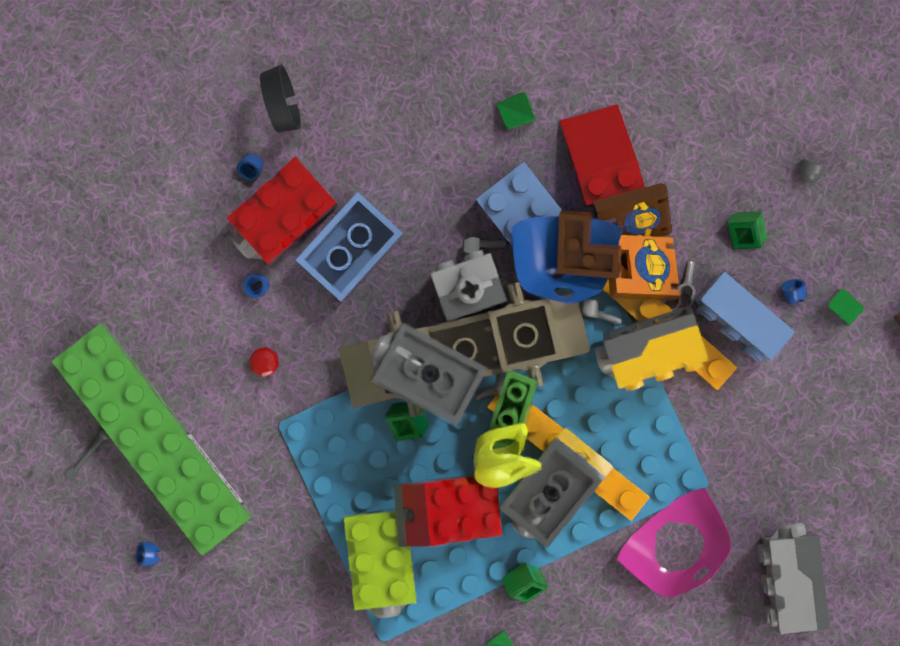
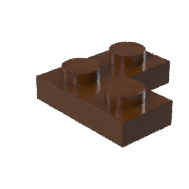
[557,210,621,279]

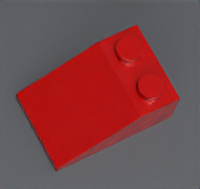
[560,104,645,208]

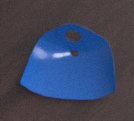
[512,216,623,304]

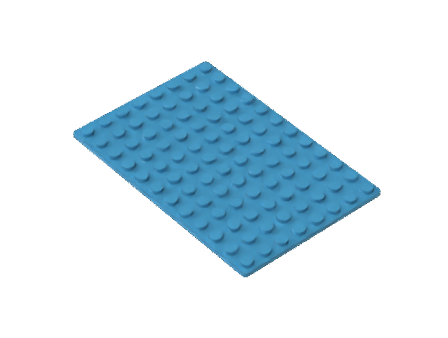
[279,288,709,641]

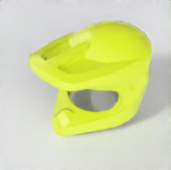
[473,424,542,488]

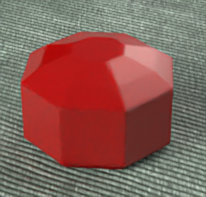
[249,347,280,377]

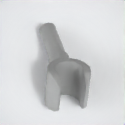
[462,237,506,254]
[676,261,696,305]
[581,299,622,326]
[475,373,506,400]

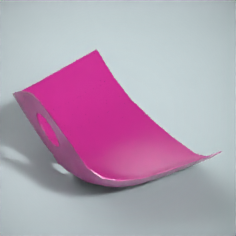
[617,488,731,597]

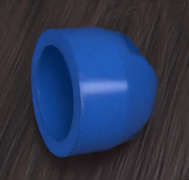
[237,154,264,181]
[243,273,270,298]
[781,279,807,305]
[136,542,161,567]

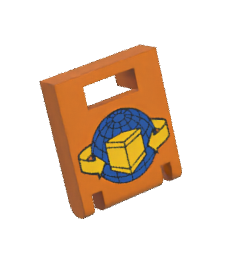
[608,235,681,300]

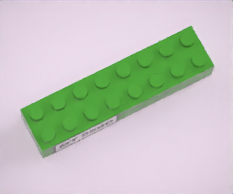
[52,324,253,556]

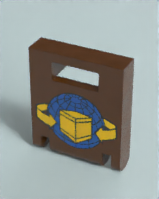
[593,184,672,237]

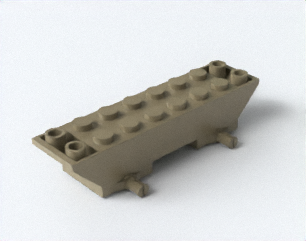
[339,282,591,417]

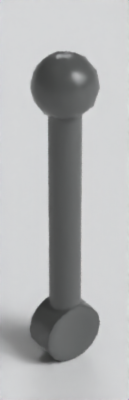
[65,428,109,480]

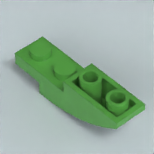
[490,370,538,449]

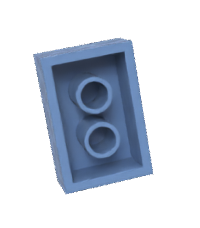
[475,162,562,250]
[296,192,404,303]
[694,272,795,361]

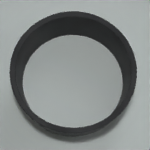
[260,64,301,132]

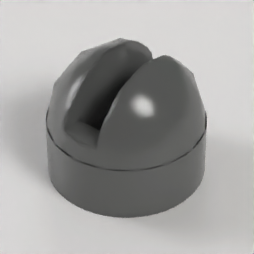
[799,159,825,183]

